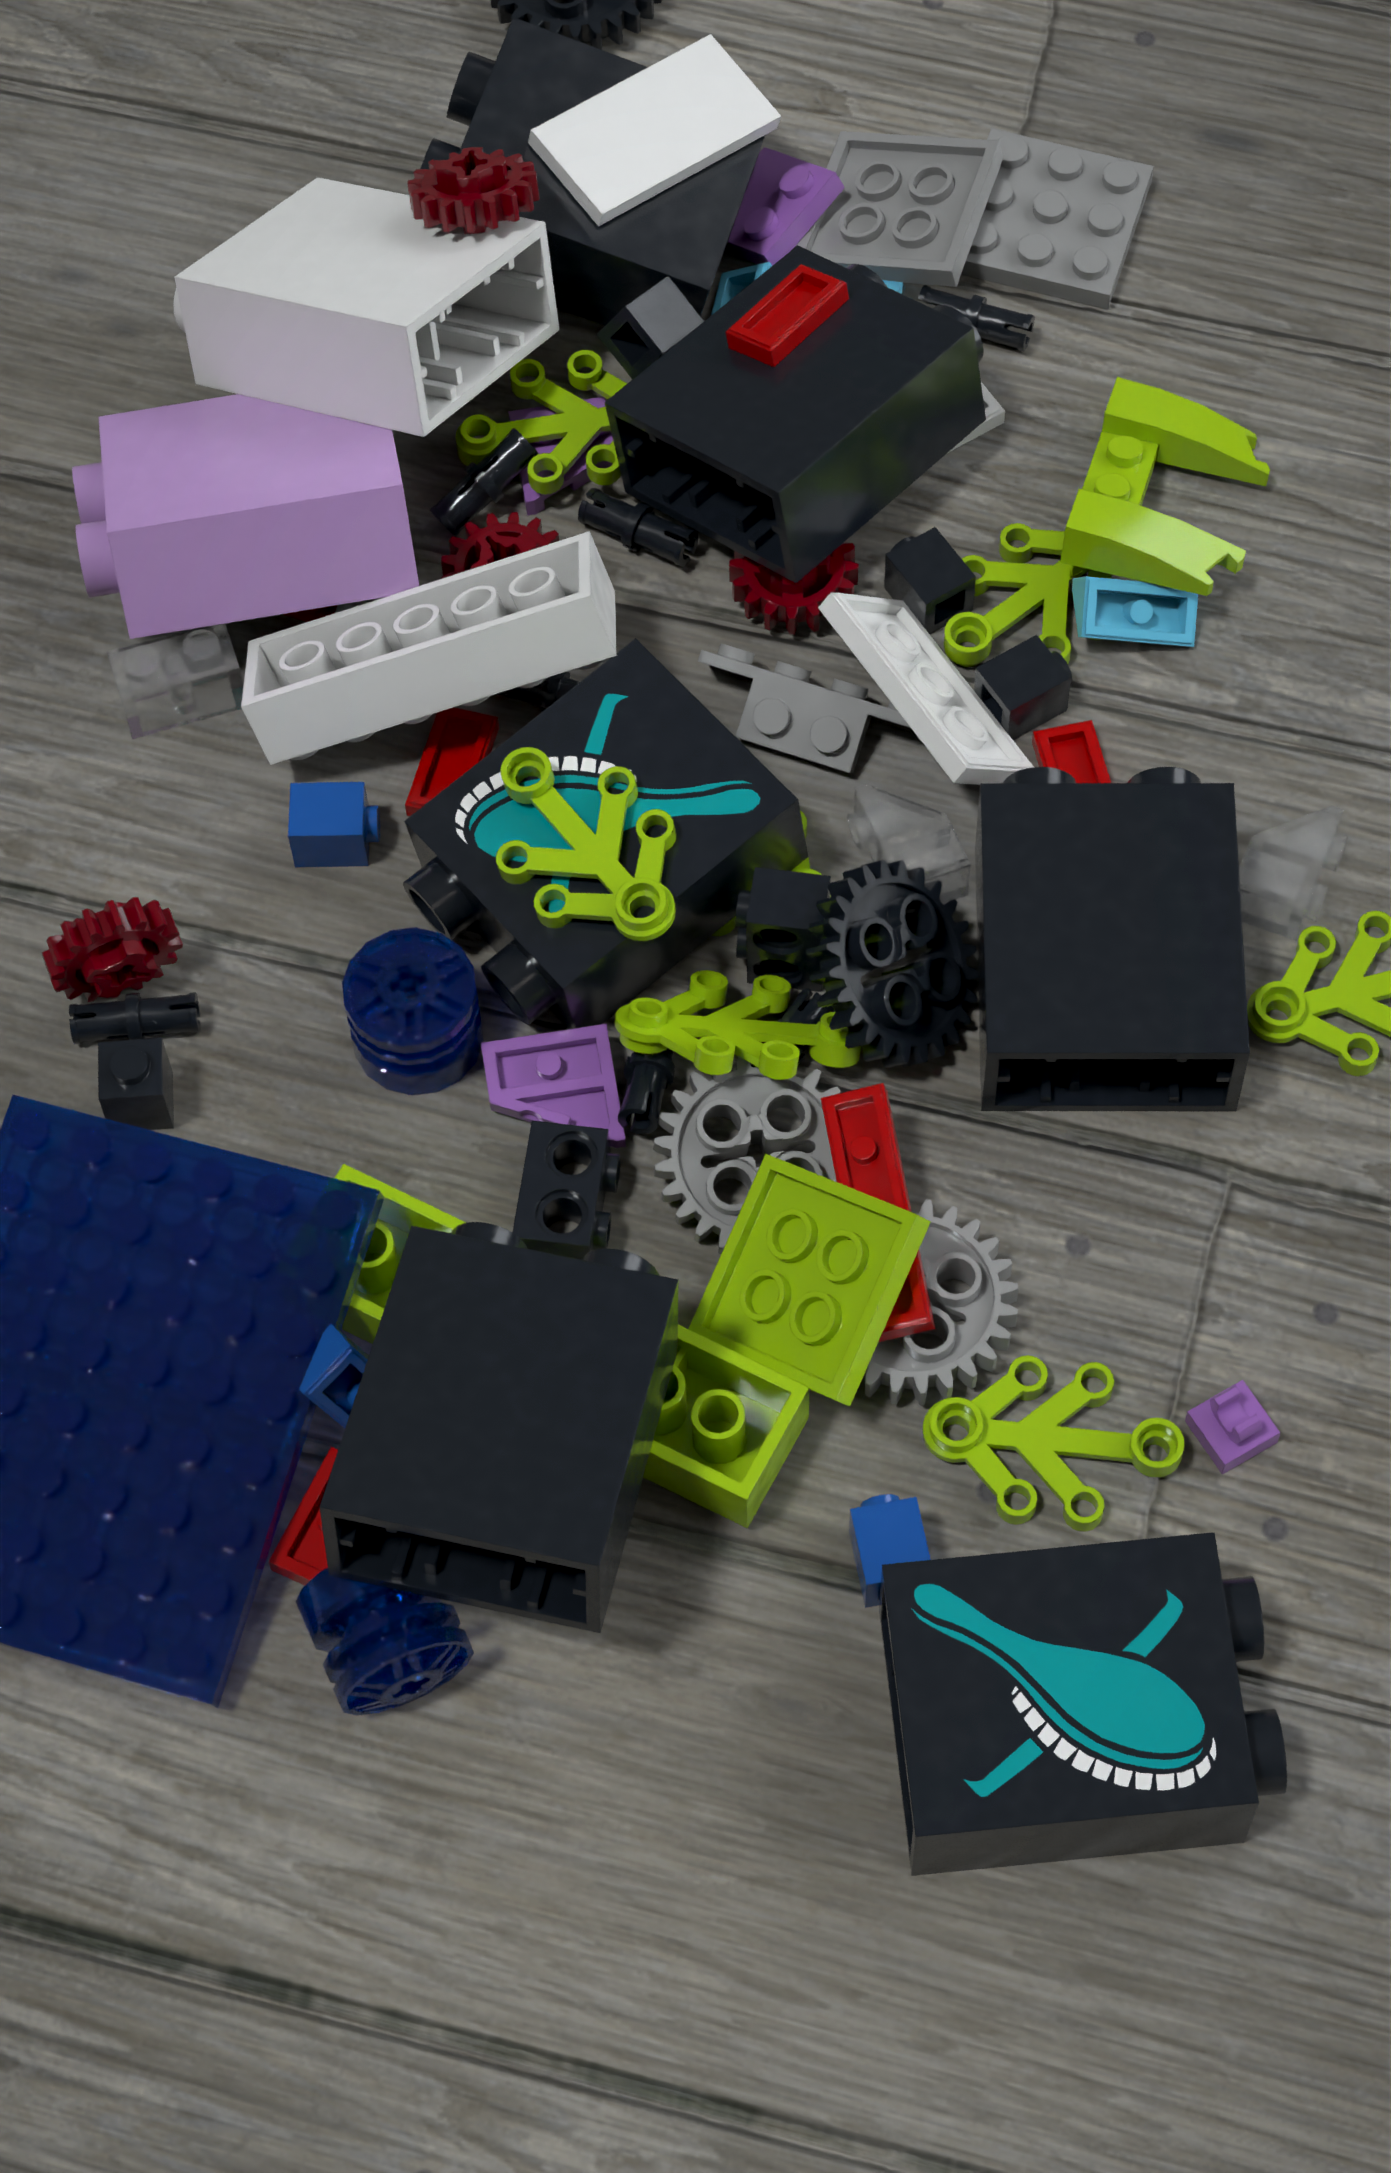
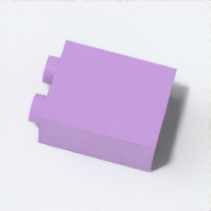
[72,394,419,639]

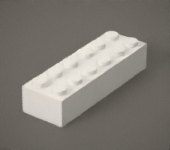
[241,531,617,765]

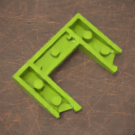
[1060,377,1270,596]

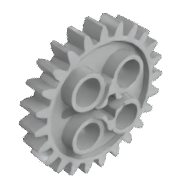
[653,1056,841,1254]
[864,1199,1018,1405]

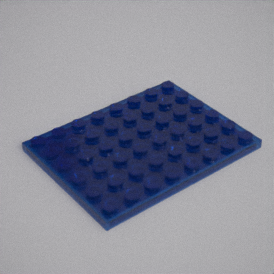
[0,1095,385,1708]

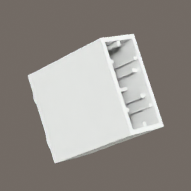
[173,177,559,437]

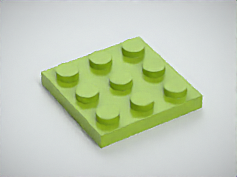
[688,1153,931,1407]

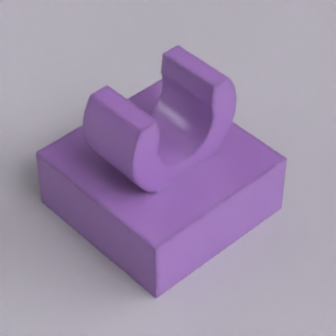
[1185,1380,1280,1474]

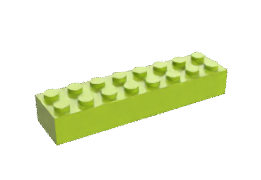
[277,1164,809,1529]

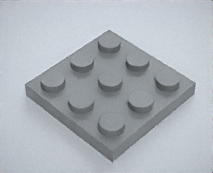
[961,128,1154,310]
[796,131,1004,287]

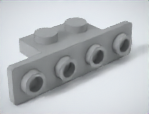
[698,643,911,774]

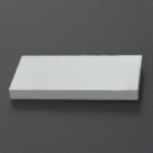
[528,34,781,226]
[818,592,1034,785]

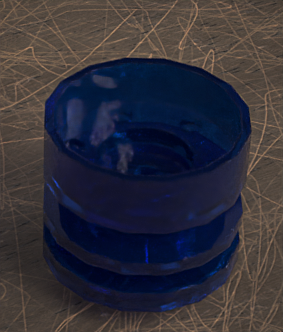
[342,927,484,1096]
[295,1568,474,1716]

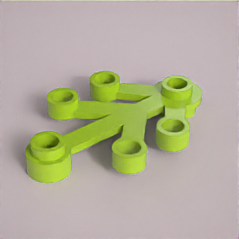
[456,350,628,494]
[944,523,1112,667]
[496,747,676,941]
[1247,911,1391,1076]
[615,970,861,1080]
[922,1355,1184,1532]

